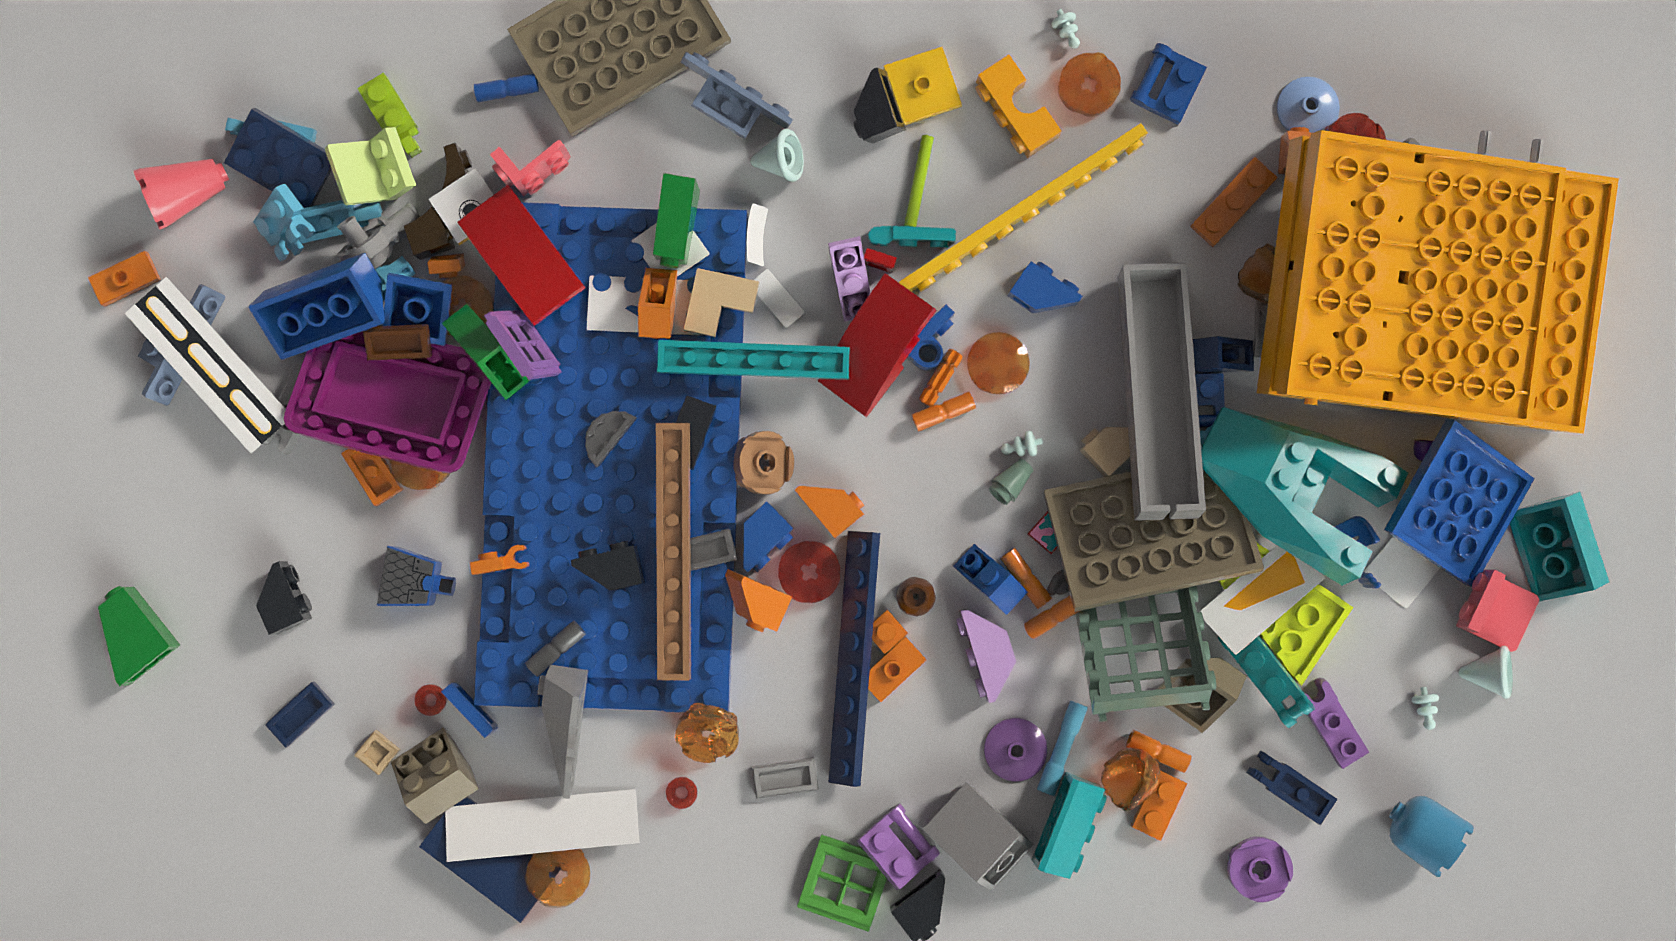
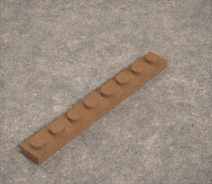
[656,423,691,681]

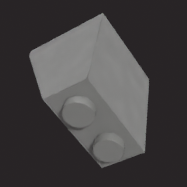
[923,782,1034,891]

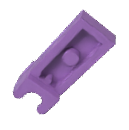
[1304,678,1369,769]

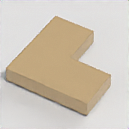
[684,268,760,338]

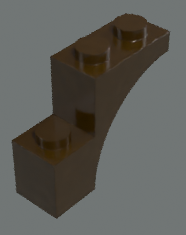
[404,143,472,260]

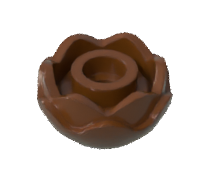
[896,577,936,617]

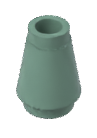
[988,458,1034,505]

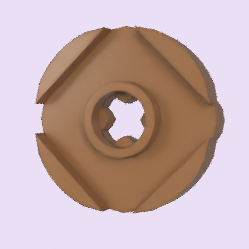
[734,431,794,494]

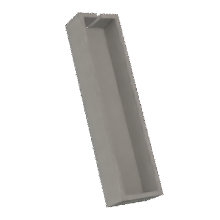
[1117,263,1206,520]

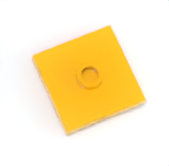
[883,46,962,125]

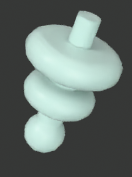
[1051,9,1080,49]
[1001,431,1043,456]
[1412,687,1439,730]

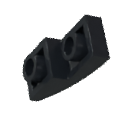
[676,395,717,470]

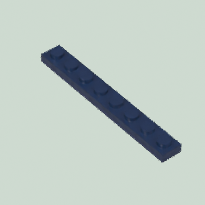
[828,531,880,787]

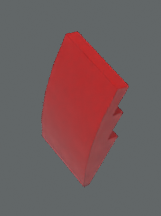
[457,184,585,326]
[818,273,937,418]

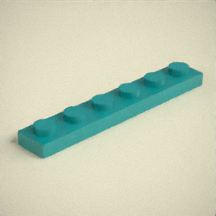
[657,340,850,380]

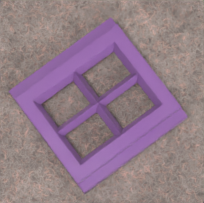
[484,310,562,380]

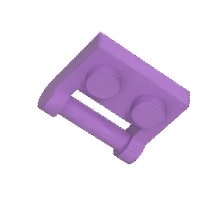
[856,803,940,890]

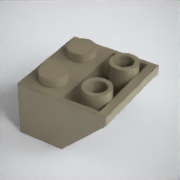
[391,727,479,824]

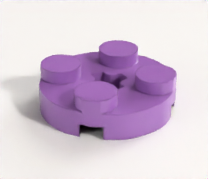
[1227,836,1293,902]

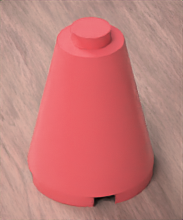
[133,159,229,230]

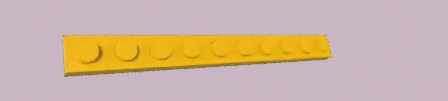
[899,123,1148,292]

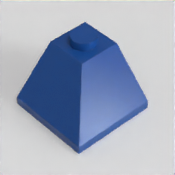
[383,273,452,346]

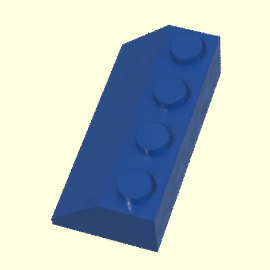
[248,253,385,360]

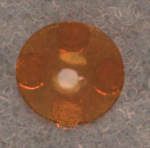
[967,332,1030,394]

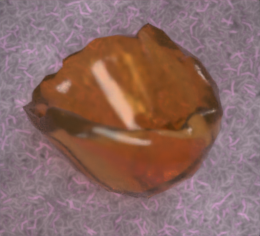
[1237,243,1275,304]
[1101,747,1161,811]

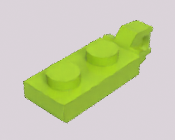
[357,72,422,158]

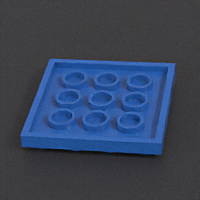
[1384,418,1535,587]

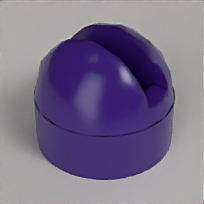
[1413,439,1433,461]

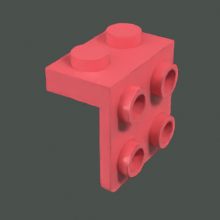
[490,140,571,197]
[1456,570,1539,652]

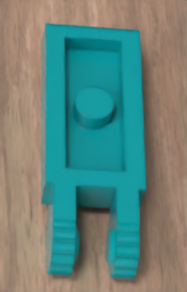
[868,225,956,248]

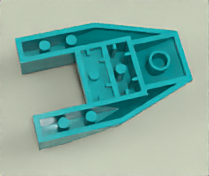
[1201,407,1409,586]

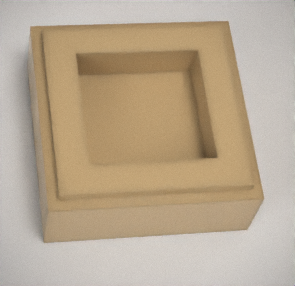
[354,730,401,775]

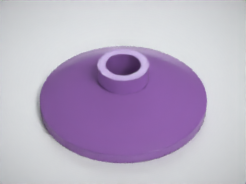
[984,718,1047,781]

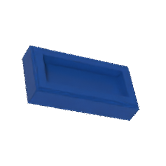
[441,682,498,738]

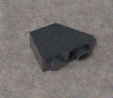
[571,541,645,591]
[256,561,312,635]

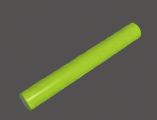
[904,135,934,227]

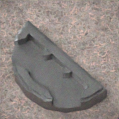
[585,411,637,468]

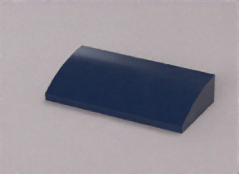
[419,796,563,923]

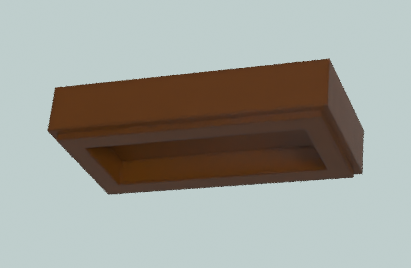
[363,324,432,361]

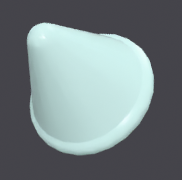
[750,128,804,182]
[1459,646,1513,699]

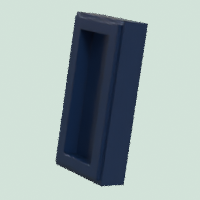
[265,681,335,748]

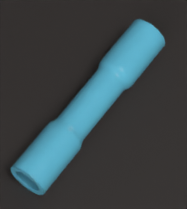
[1037,700,1088,796]

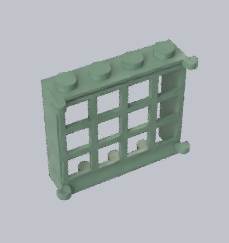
[1076,586,1216,722]

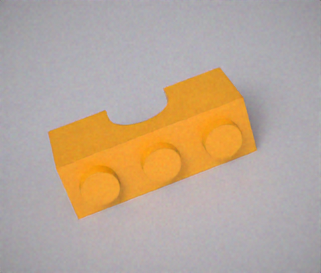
[975,54,1062,159]

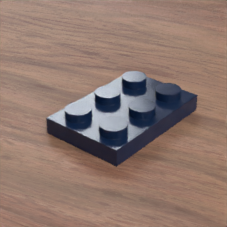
[224,108,332,208]

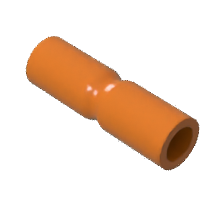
[911,391,976,432]
[1000,548,1052,609]
[1024,595,1082,639]
[1126,729,1192,773]

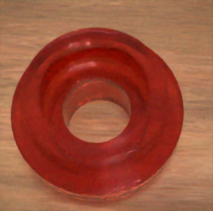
[414,684,447,716]
[666,777,698,809]

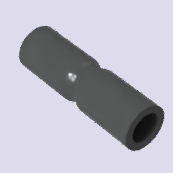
[525,620,586,677]

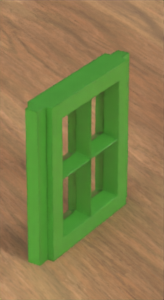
[797,834,887,932]

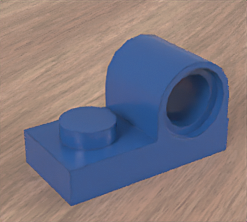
[907,304,955,371]

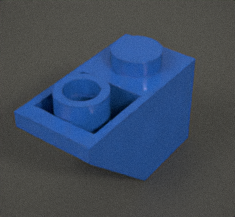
[1007,261,1083,314]
[743,501,794,573]
[953,544,1028,615]

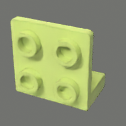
[325,127,416,206]

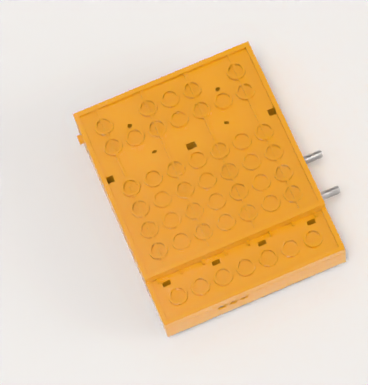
[1256,130,1619,434]

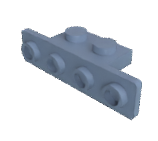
[681,52,793,139]
[138,284,225,406]

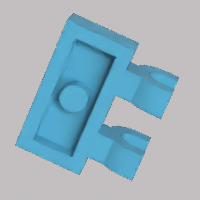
[253,184,316,262]

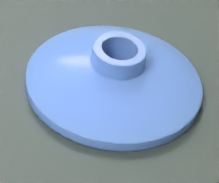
[1277,77,1340,133]

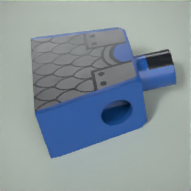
[377,546,456,606]

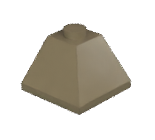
[1156,658,1247,733]

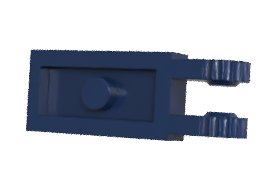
[1246,750,1338,826]

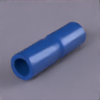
[474,73,539,103]

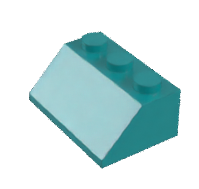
[1510,492,1610,602]
[1031,772,1107,879]

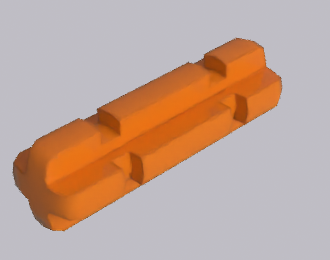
[919,349,963,407]

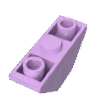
[828,236,870,322]
[956,609,1016,703]

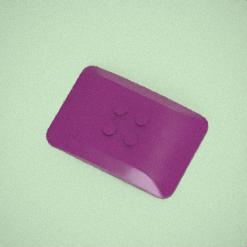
[284,326,491,473]

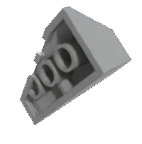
[538,665,588,799]

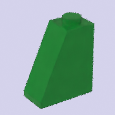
[653,173,700,268]
[442,304,531,400]
[98,586,180,687]

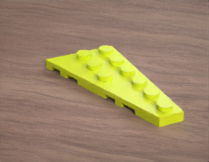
[1218,542,1354,686]

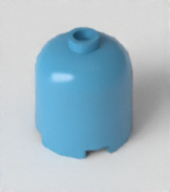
[1389,796,1474,877]

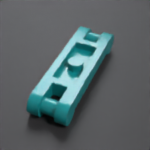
[1218,636,1315,728]

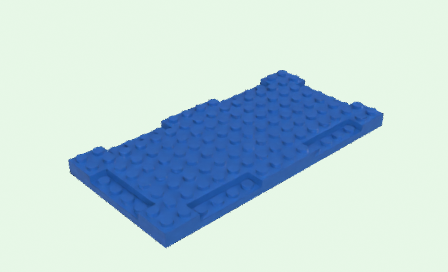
[474,202,748,714]

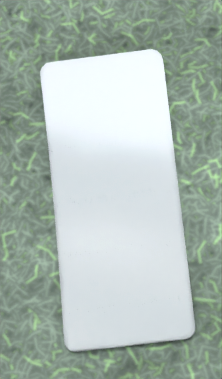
[746,203,768,266]
[754,269,805,328]

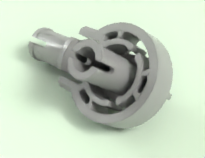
[337,203,420,269]

